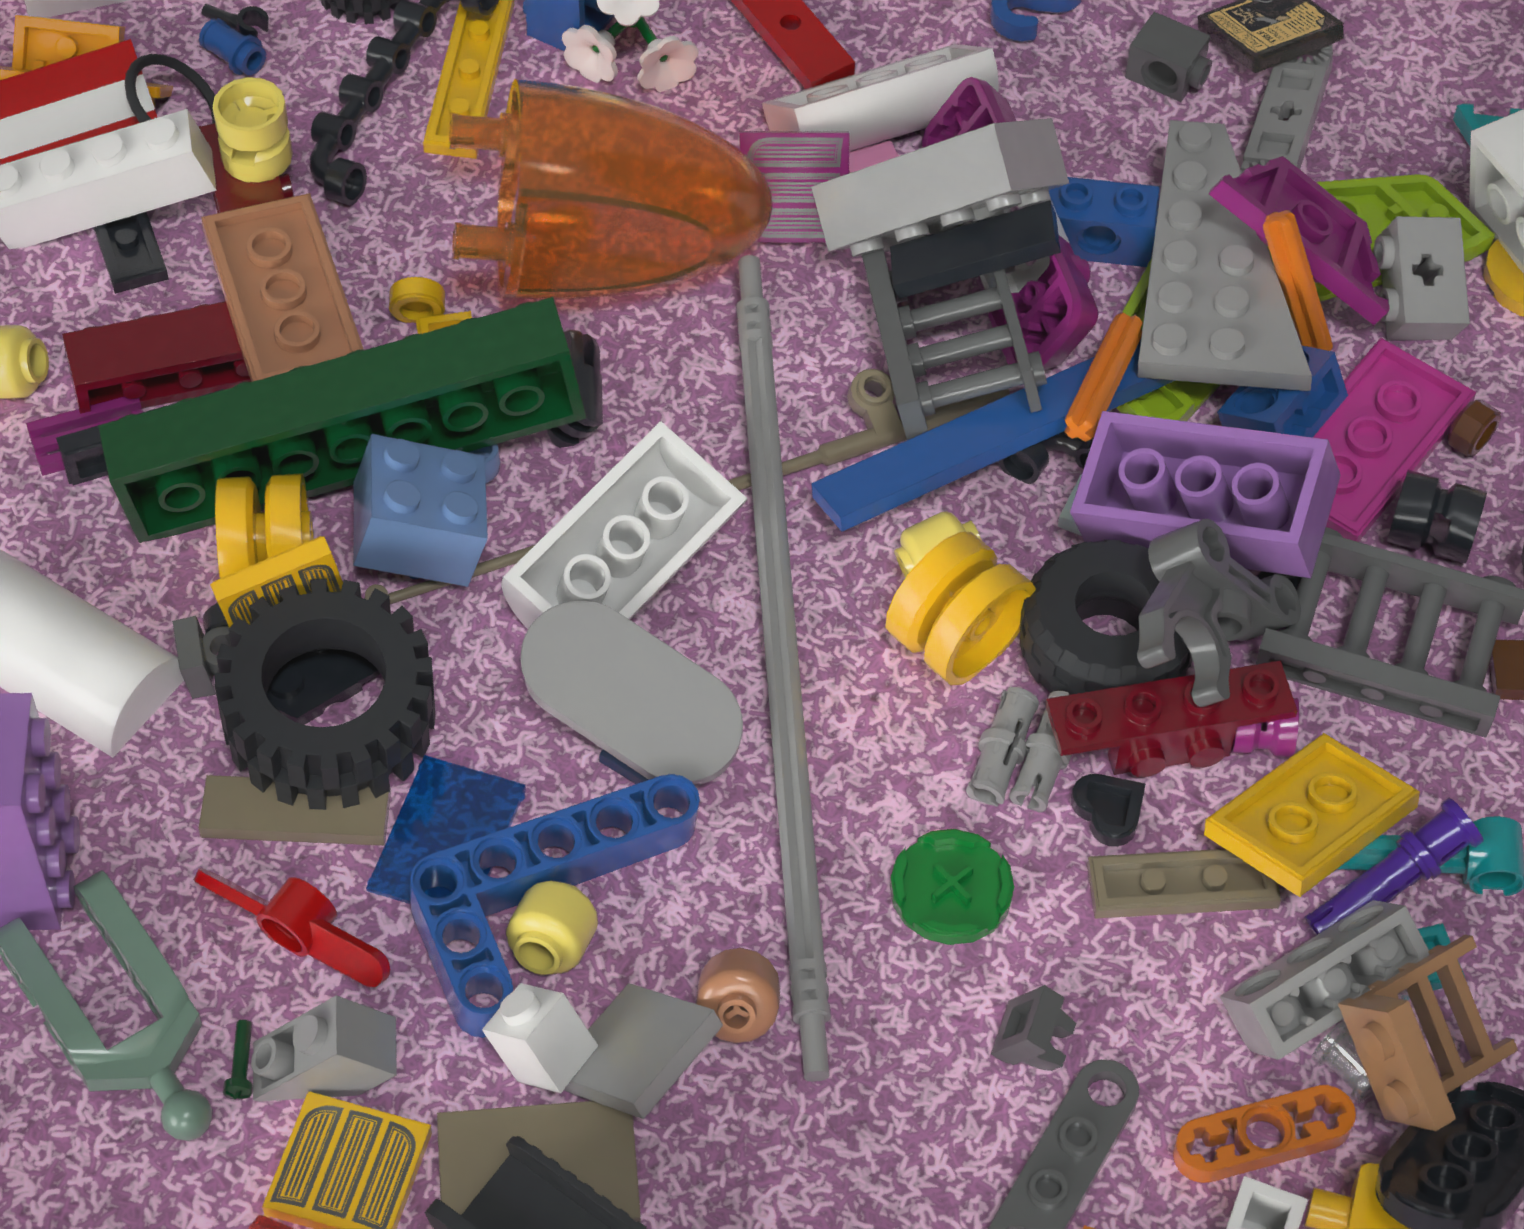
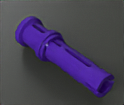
[1305,798,1484,935]

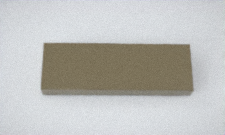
[199,775,391,846]
[1087,849,1281,919]

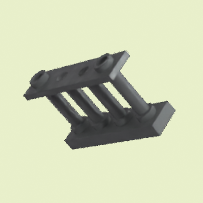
[862,249,1047,440]
[1256,527,1524,738]

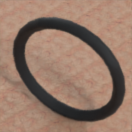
[124,54,215,124]

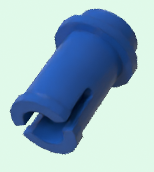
[199,18,266,75]

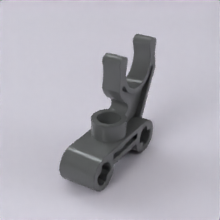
[1137,519,1301,707]

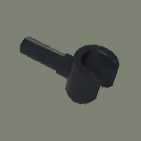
[201,4,269,38]

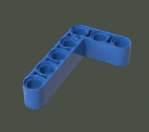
[410,774,700,1038]

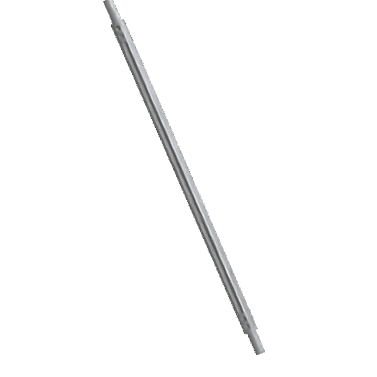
[736,255,831,1082]

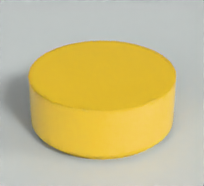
[389,277,445,323]

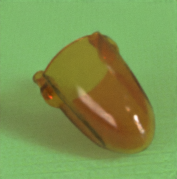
[449,79,773,300]

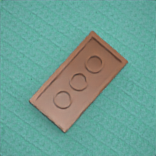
[201,193,364,382]

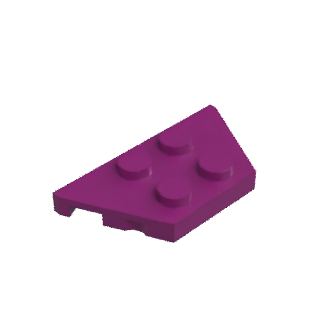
[1209,156,1390,325]

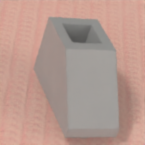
[251,995,397,1102]

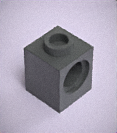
[1125,12,1212,102]

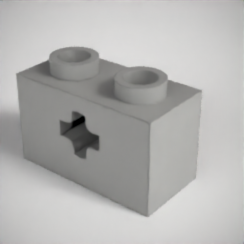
[1373,216,1470,341]

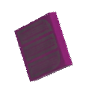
[739,131,850,243]

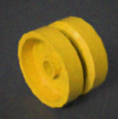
[215,474,314,578]
[885,532,1036,686]

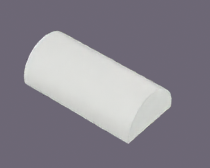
[762,44,999,152]
[501,421,747,629]
[0,549,184,758]

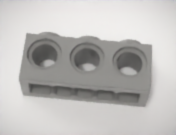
[1220,900,1430,1060]

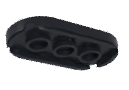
[1375,1082,1524,1229]

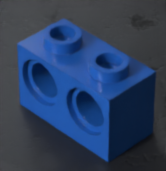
[1217,345,1348,438]

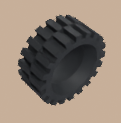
[214,578,436,810]

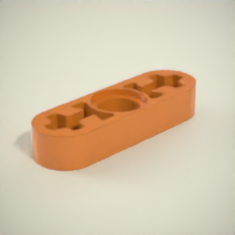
[1173,1085,1356,1183]

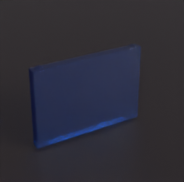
[366,755,526,904]

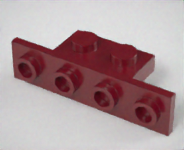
[1045,661,1298,777]

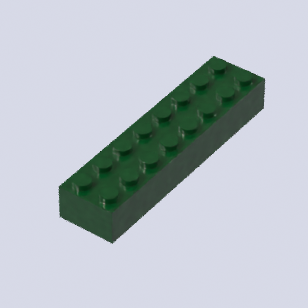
[98,297,587,543]

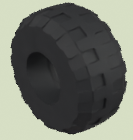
[1020,539,1193,695]

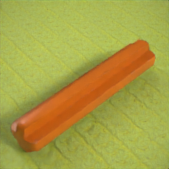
[1263,210,1333,351]
[1065,312,1143,442]

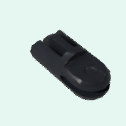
[547,329,603,448]

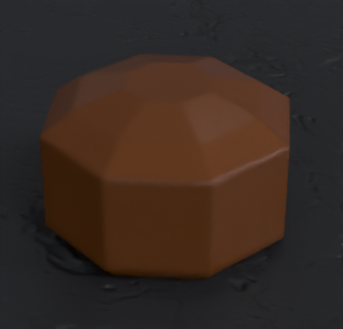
[1448,400,1501,456]

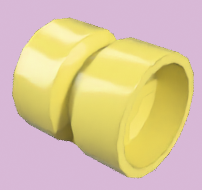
[212,77,293,183]

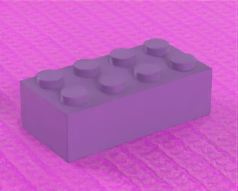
[1070,411,1341,578]
[0,693,80,930]

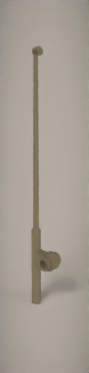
[364,369,1010,605]

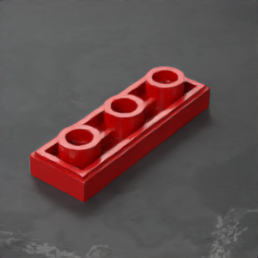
[730,0,855,89]

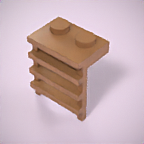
[1338,935,1518,1131]

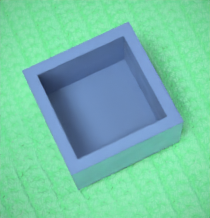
[353,434,488,587]

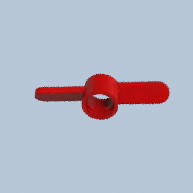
[193,868,390,987]

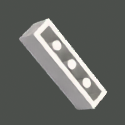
[0,109,216,249]

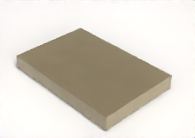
[437,1101,641,1223]

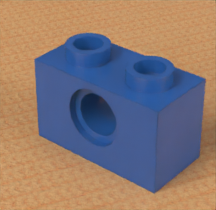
[1049,177,1160,267]

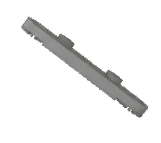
[1241,33,1333,173]

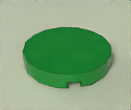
[890,829,1014,945]

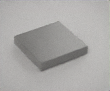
[564,983,723,1119]

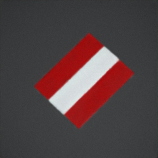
[0,39,158,165]

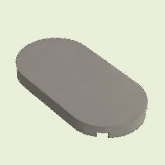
[521,600,743,785]

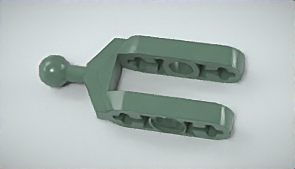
[0,870,213,1141]

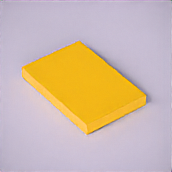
[1204,733,1420,897]

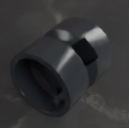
[1386,469,1487,564]

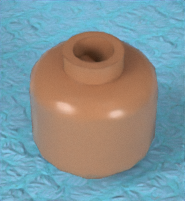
[696,948,781,1043]

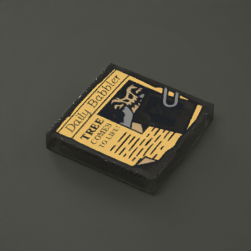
[1198,0,1344,73]

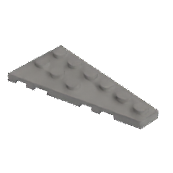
[1138,120,1312,391]

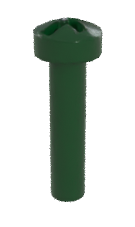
[223,1019,253,1100]

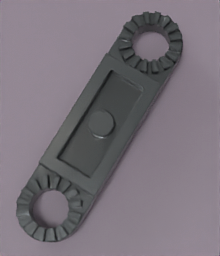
[988,1060,1139,1229]

